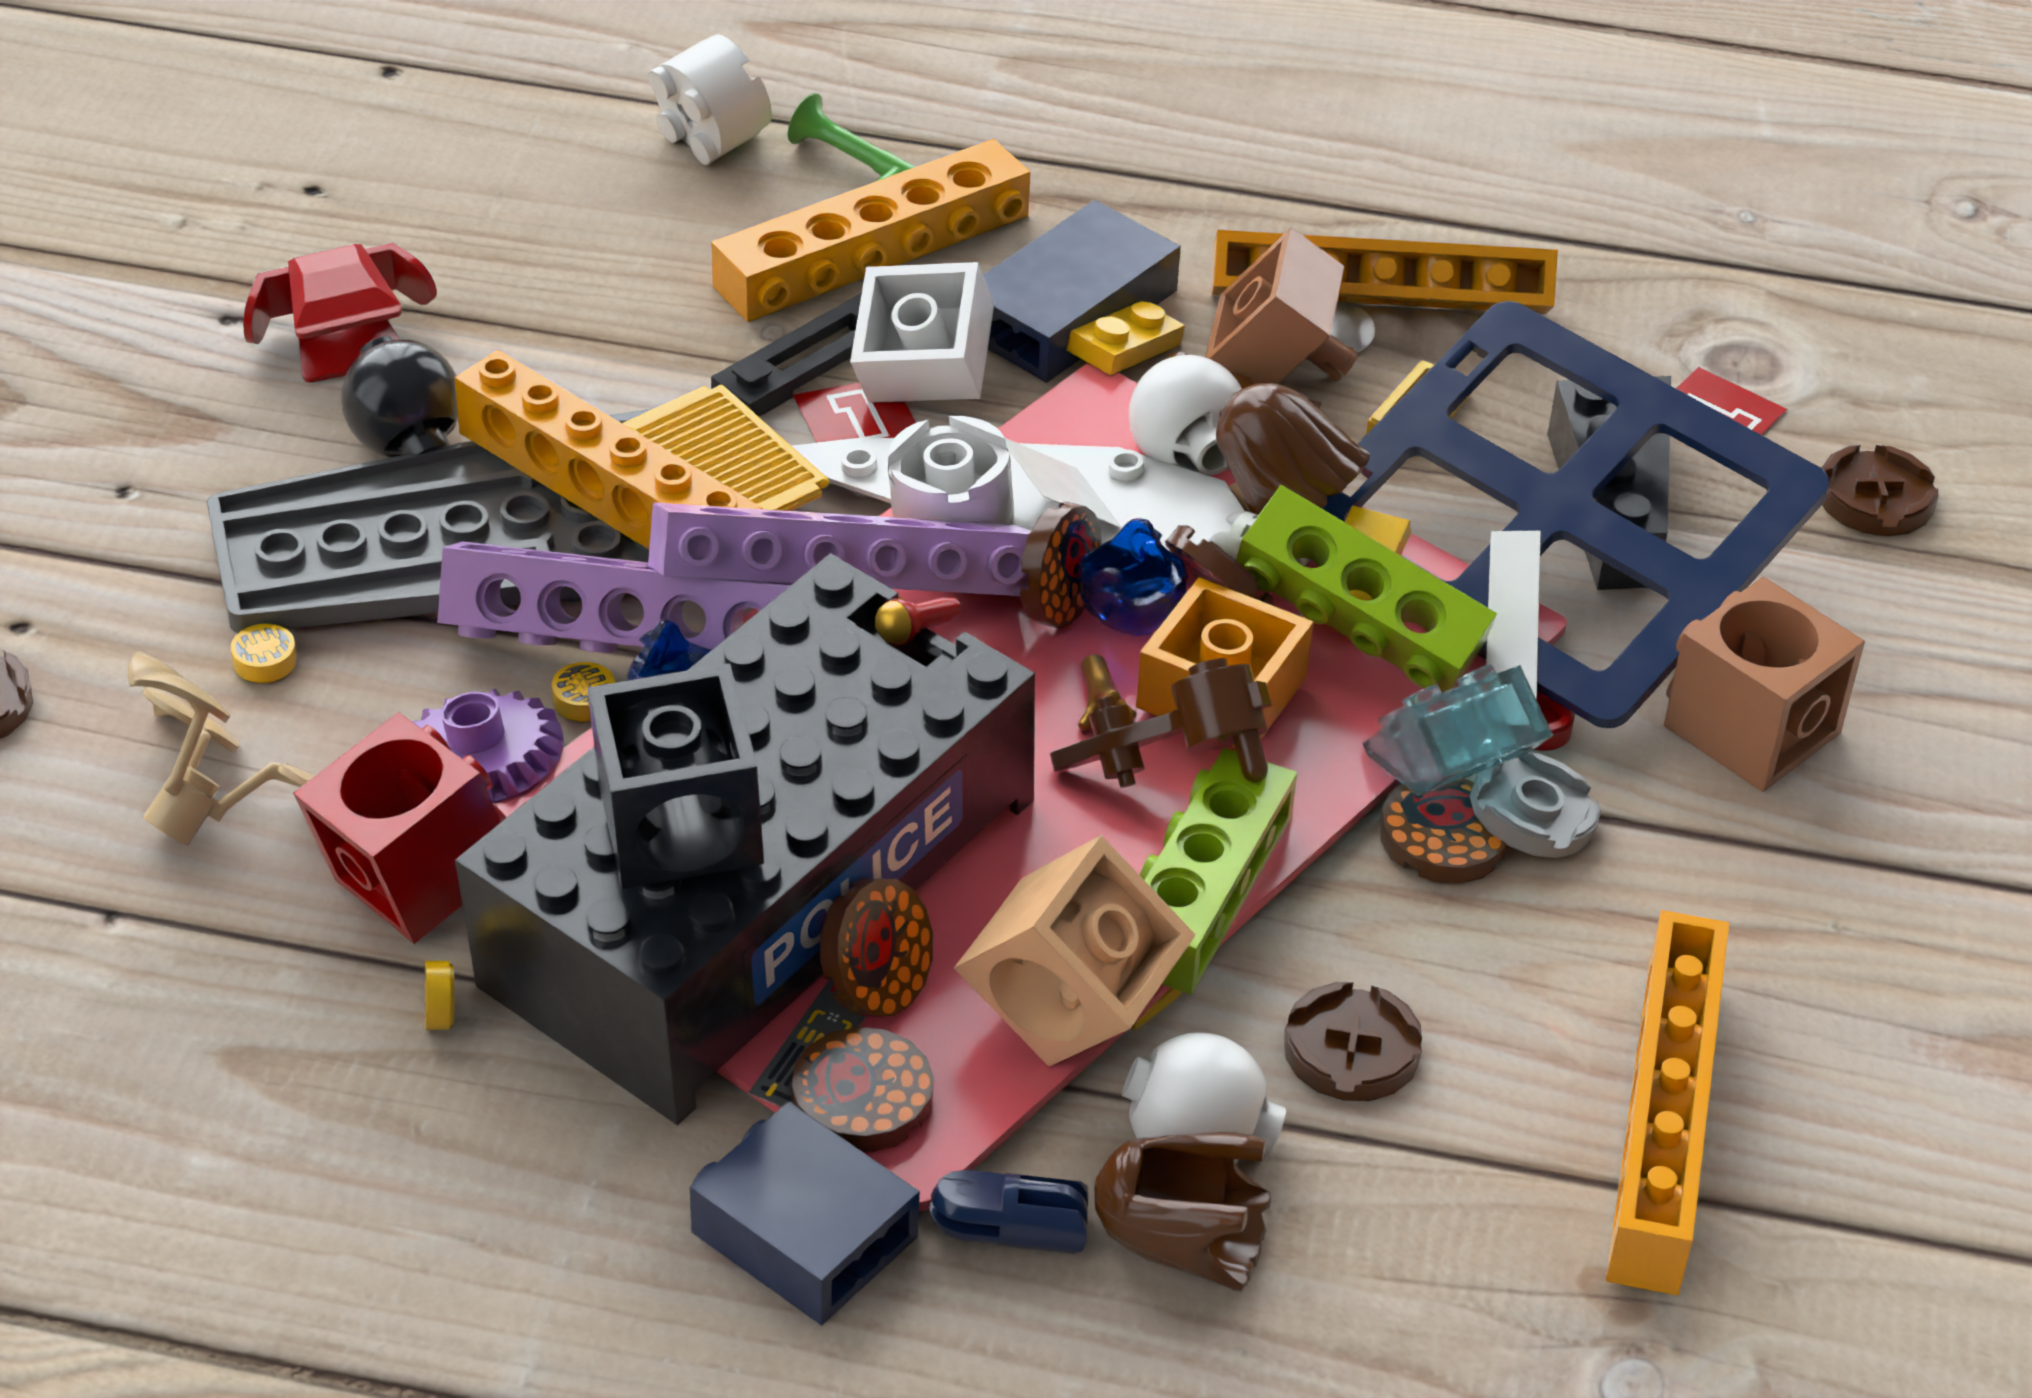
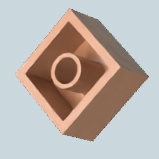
[1205,227,1357,384]

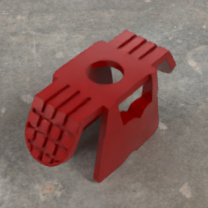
[243,242,437,383]

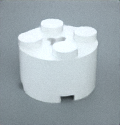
[648,35,772,165]
[888,416,1014,524]

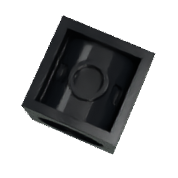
[587,663,764,889]

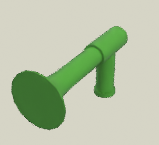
[787,93,916,182]

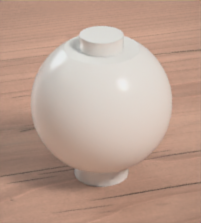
[1129,355,1242,475]
[1122,1033,1286,1164]

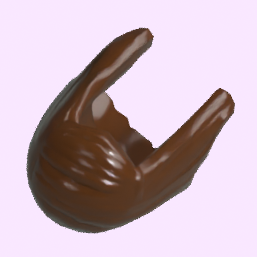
[1216,383,1370,515]
[1094,1132,1271,1291]

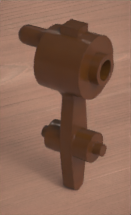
[1050,658,1272,788]

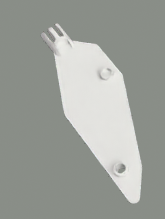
[792,437,1310,566]

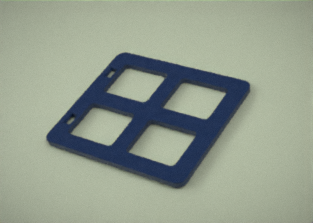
[1323,301,1829,728]

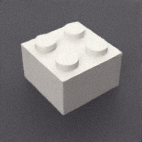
[850,262,994,402]

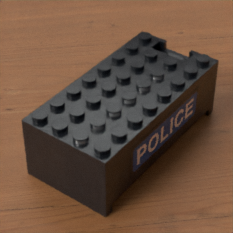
[455,553,1035,1125]

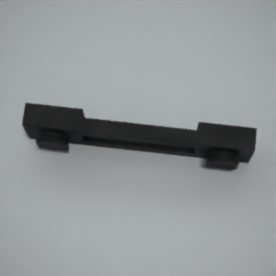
[711,293,862,417]

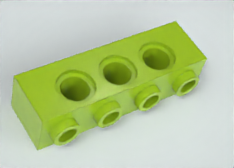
[1236,485,1498,697]
[1140,747,1297,995]

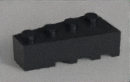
[1547,376,1671,590]

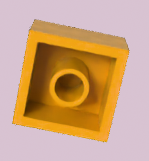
[1136,577,1313,747]

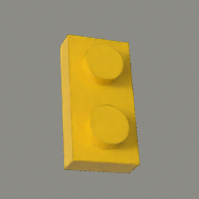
[1067,301,1185,376]

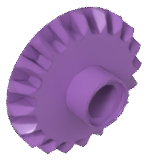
[412,688,564,803]

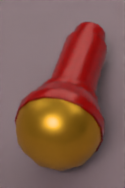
[875,597,961,645]

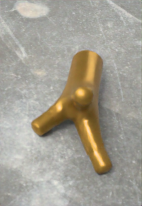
[1078,654,1137,731]

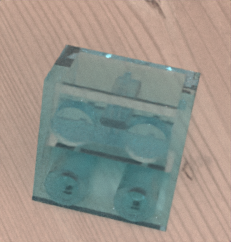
[1362,664,1553,796]

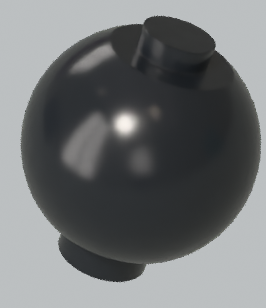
[341,336,458,457]

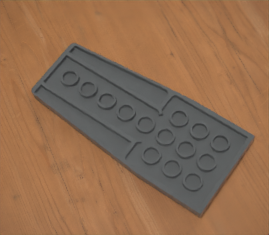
[207,408,654,633]

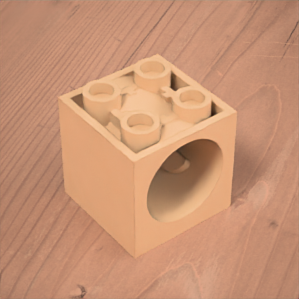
[954,835,1196,1067]

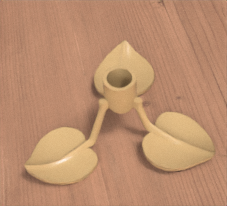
[128,651,315,846]

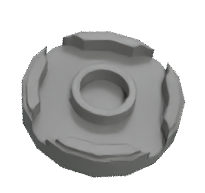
[1470,752,1601,858]

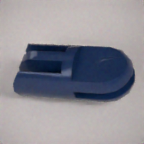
[929,1170,1089,1254]

